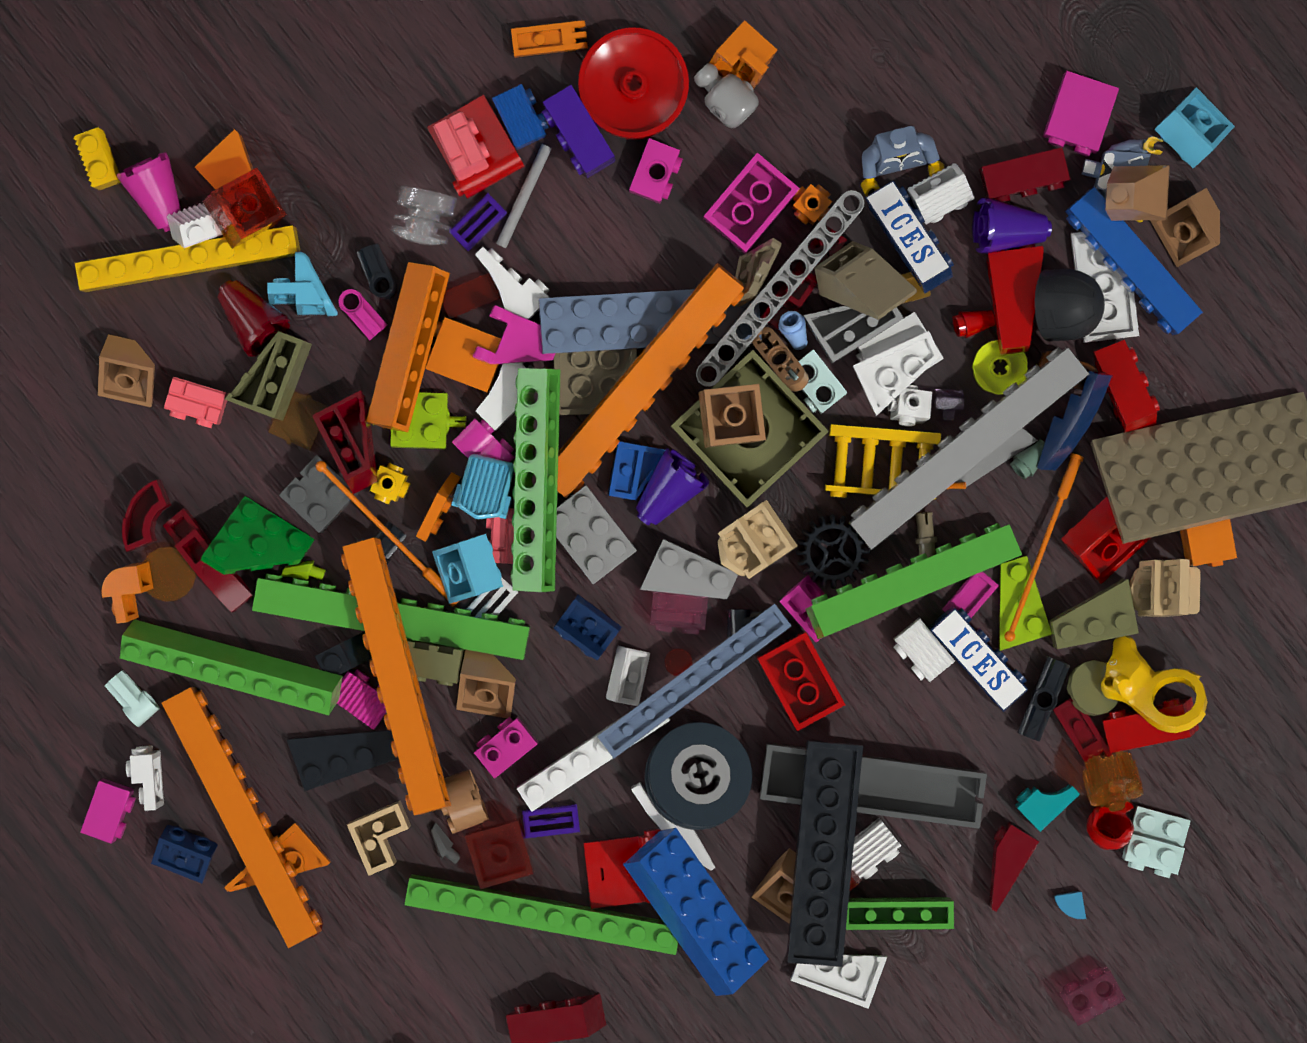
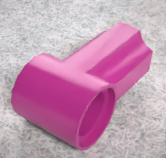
[339,289,388,340]

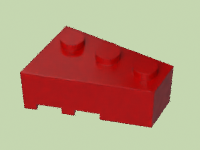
[1094,340,1160,433]
[1103,697,1199,753]

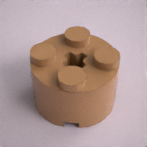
[441,770,489,834]

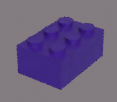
[541,85,615,179]

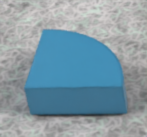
[1054,891,1086,919]

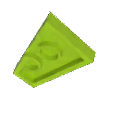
[999,556,1052,651]

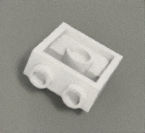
[126,746,164,811]

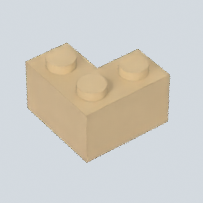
[347,800,411,876]

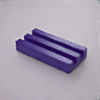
[449,193,507,252]
[522,804,580,838]

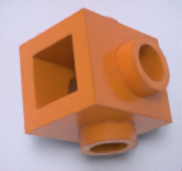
[792,184,832,225]

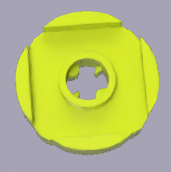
[972,340,1028,395]

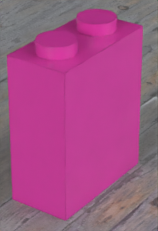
[1043,71,1119,156]

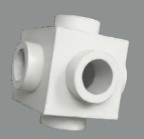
[888,385,932,426]

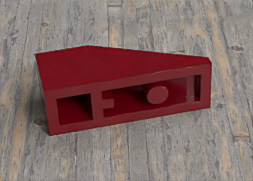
[989,822,1039,912]

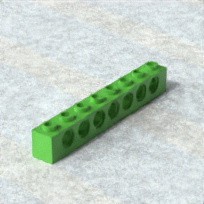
[511,368,560,592]

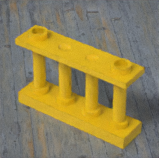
[824,424,941,499]

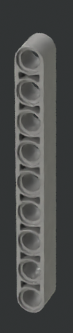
[696,190,864,387]

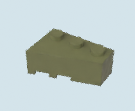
[225,331,312,421]
[1048,578,1139,649]
[407,639,465,686]

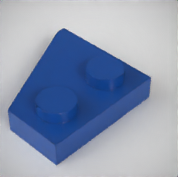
[607,442,665,500]

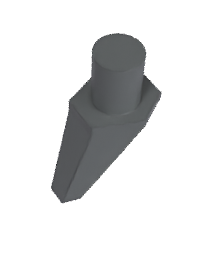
[430,823,462,864]

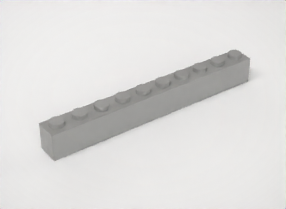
[850,347,1089,550]

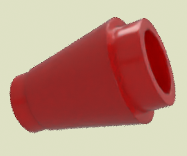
[952,310,995,338]

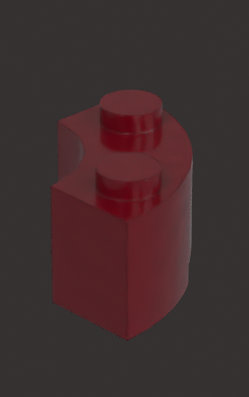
[122,479,172,552]

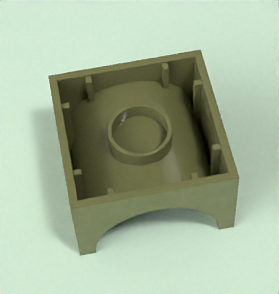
[671,350,829,508]

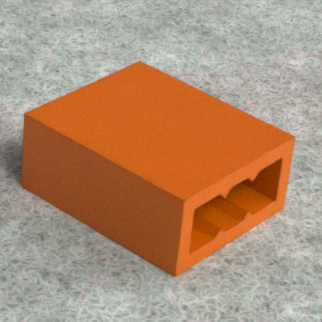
[425,317,501,393]

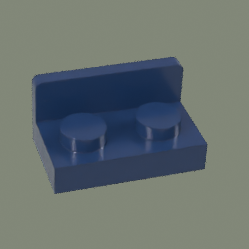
[151,825,218,884]

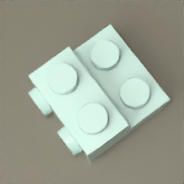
[1122,805,1190,878]

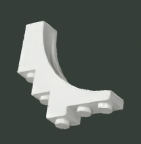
[475,247,550,431]

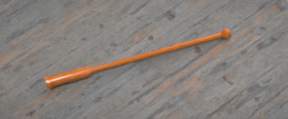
[1004,453,1084,642]
[315,461,459,607]

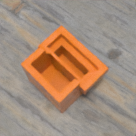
[709,20,777,89]
[1180,519,1237,567]

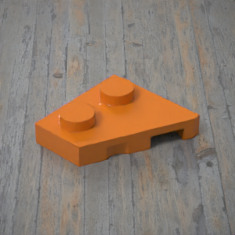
[416,472,461,542]

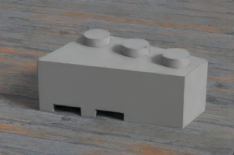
[803,306,903,364]
[640,539,738,599]

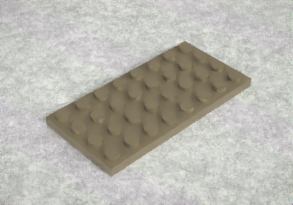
[1091,392,1307,544]

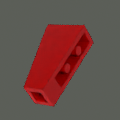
[986,244,1044,355]

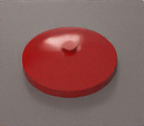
[578,27,689,139]

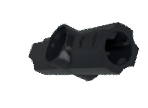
[1017,656,1070,742]

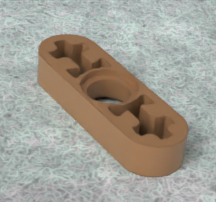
[752,327,809,392]

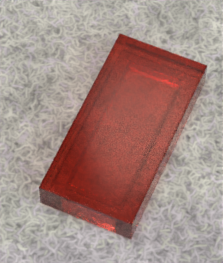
[442,273,500,319]

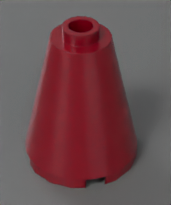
[217,280,290,357]

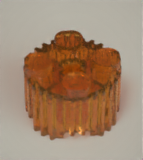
[1082,750,1143,812]

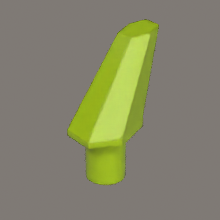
[281,560,326,580]

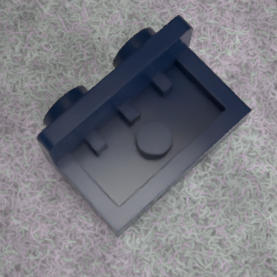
[554,595,622,660]

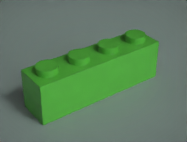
[846,897,954,930]

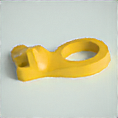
[1101,636,1208,733]

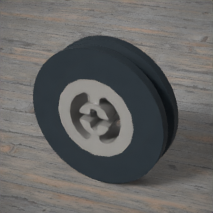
[645,722,752,830]

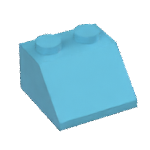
[1155,87,1235,168]

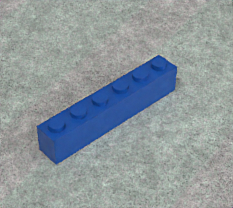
[1065,187,1203,336]

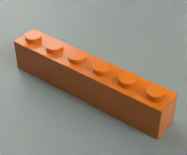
[366,262,450,433]

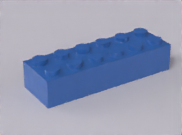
[623,828,769,996]

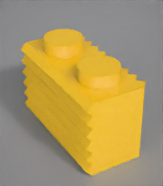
[74,127,121,190]

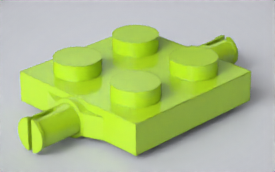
[373,393,467,449]

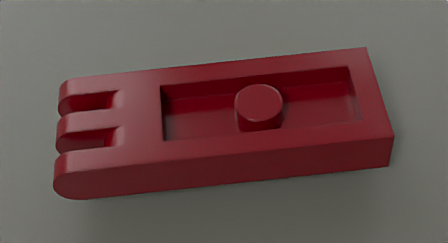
[1053,697,1114,772]

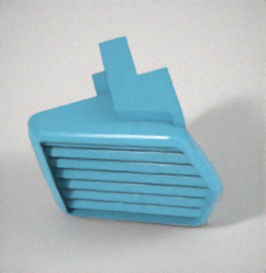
[267,252,338,316]
[452,454,514,519]

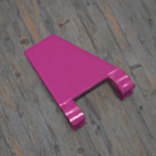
[473,305,556,364]

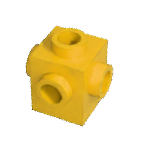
[370,463,410,504]

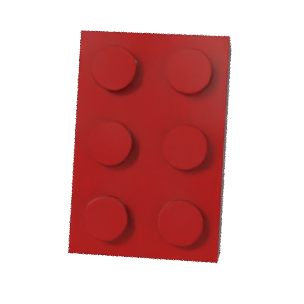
[757,631,845,731]

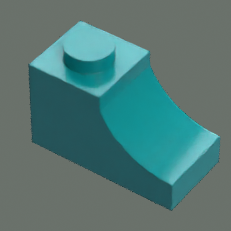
[1015,784,1080,832]

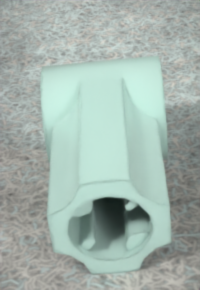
[105,670,160,727]

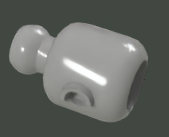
[694,63,759,129]

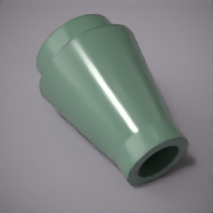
[1010,440,1045,479]

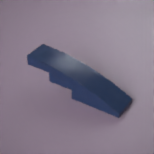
[1037,371,1112,470]

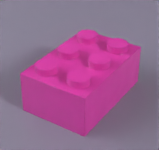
[703,153,800,254]

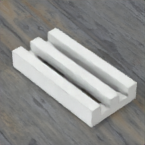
[467,578,518,617]

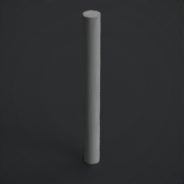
[496,144,552,248]

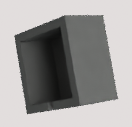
[279,455,360,533]

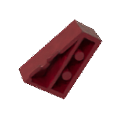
[312,390,378,494]
[506,993,607,1043]

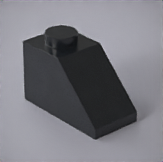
[315,631,372,675]

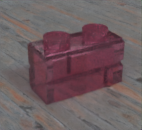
[650,591,708,634]

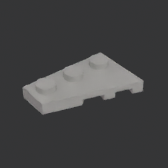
[956,428,1038,487]

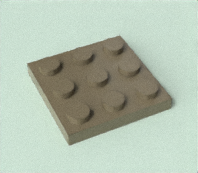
[554,349,637,415]

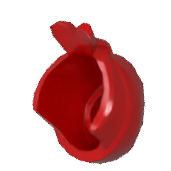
[1087,794,1135,850]

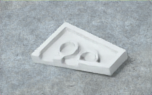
[853,331,940,416]
[791,954,887,1009]

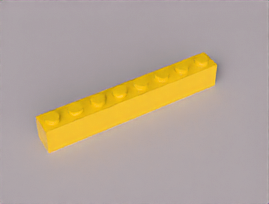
[75,225,300,292]

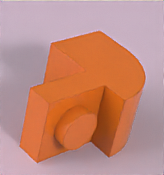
[102,562,154,624]

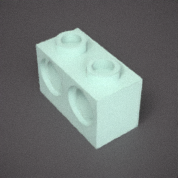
[787,350,847,414]

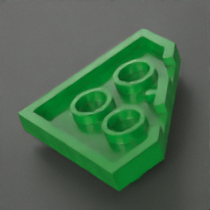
[201,496,315,575]

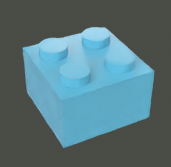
[432,534,503,604]

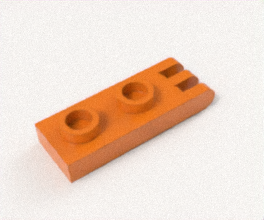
[511,21,588,58]

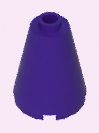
[972,198,1052,253]
[636,448,709,525]

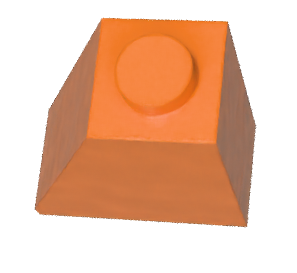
[195,129,263,218]

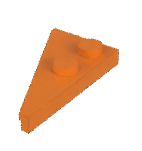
[224,823,331,892]

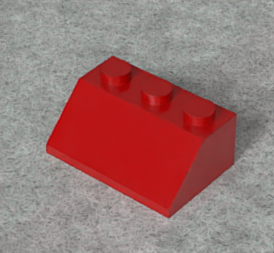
[1061,496,1152,584]

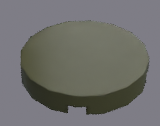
[1067,660,1118,716]

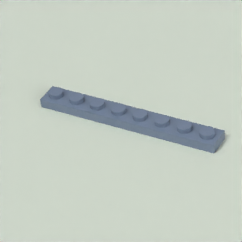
[597,604,791,759]

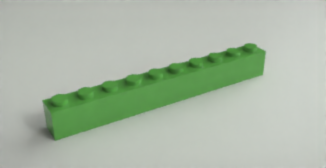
[252,573,530,660]
[405,874,678,955]

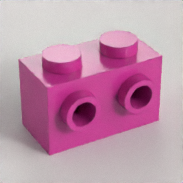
[474,717,538,779]

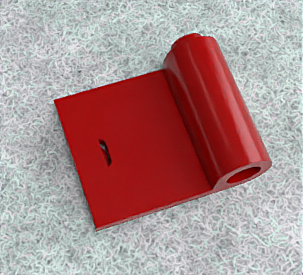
[427,95,524,199]
[583,829,660,909]

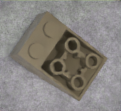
[814,241,917,320]

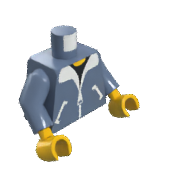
[861,126,945,197]
[1081,137,1163,223]

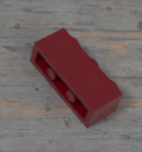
[979,147,1070,203]

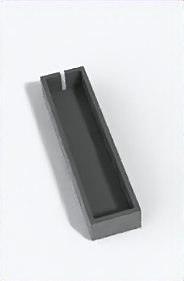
[759,742,987,829]

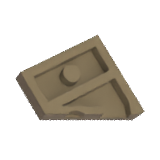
[735,238,781,307]

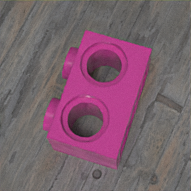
[779,575,829,642]

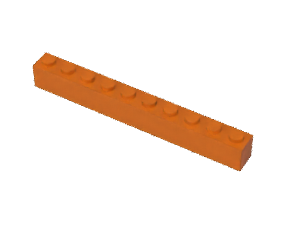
[557,263,744,498]
[341,538,451,815]
[162,687,322,948]

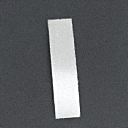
[631,782,715,871]

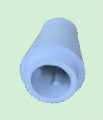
[779,311,808,350]

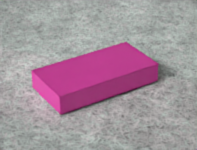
[942,571,999,618]

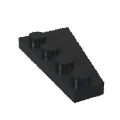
[287,730,399,791]

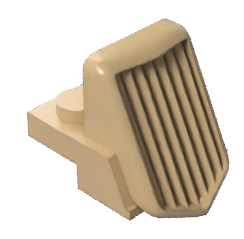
[718,500,797,579]
[1129,559,1200,617]

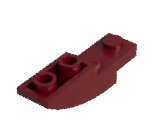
[163,508,254,612]

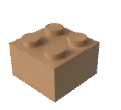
[698,384,766,448]

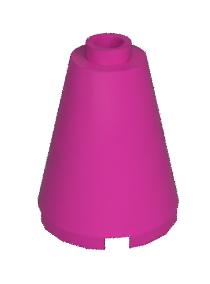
[117,152,181,232]

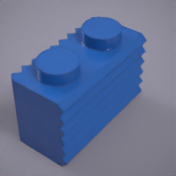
[492,84,549,150]

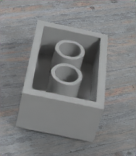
[556,485,637,584]

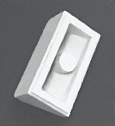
[606,646,650,706]

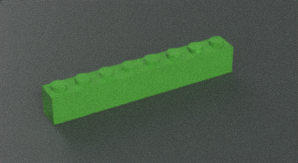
[806,523,1022,639]
[120,620,342,715]

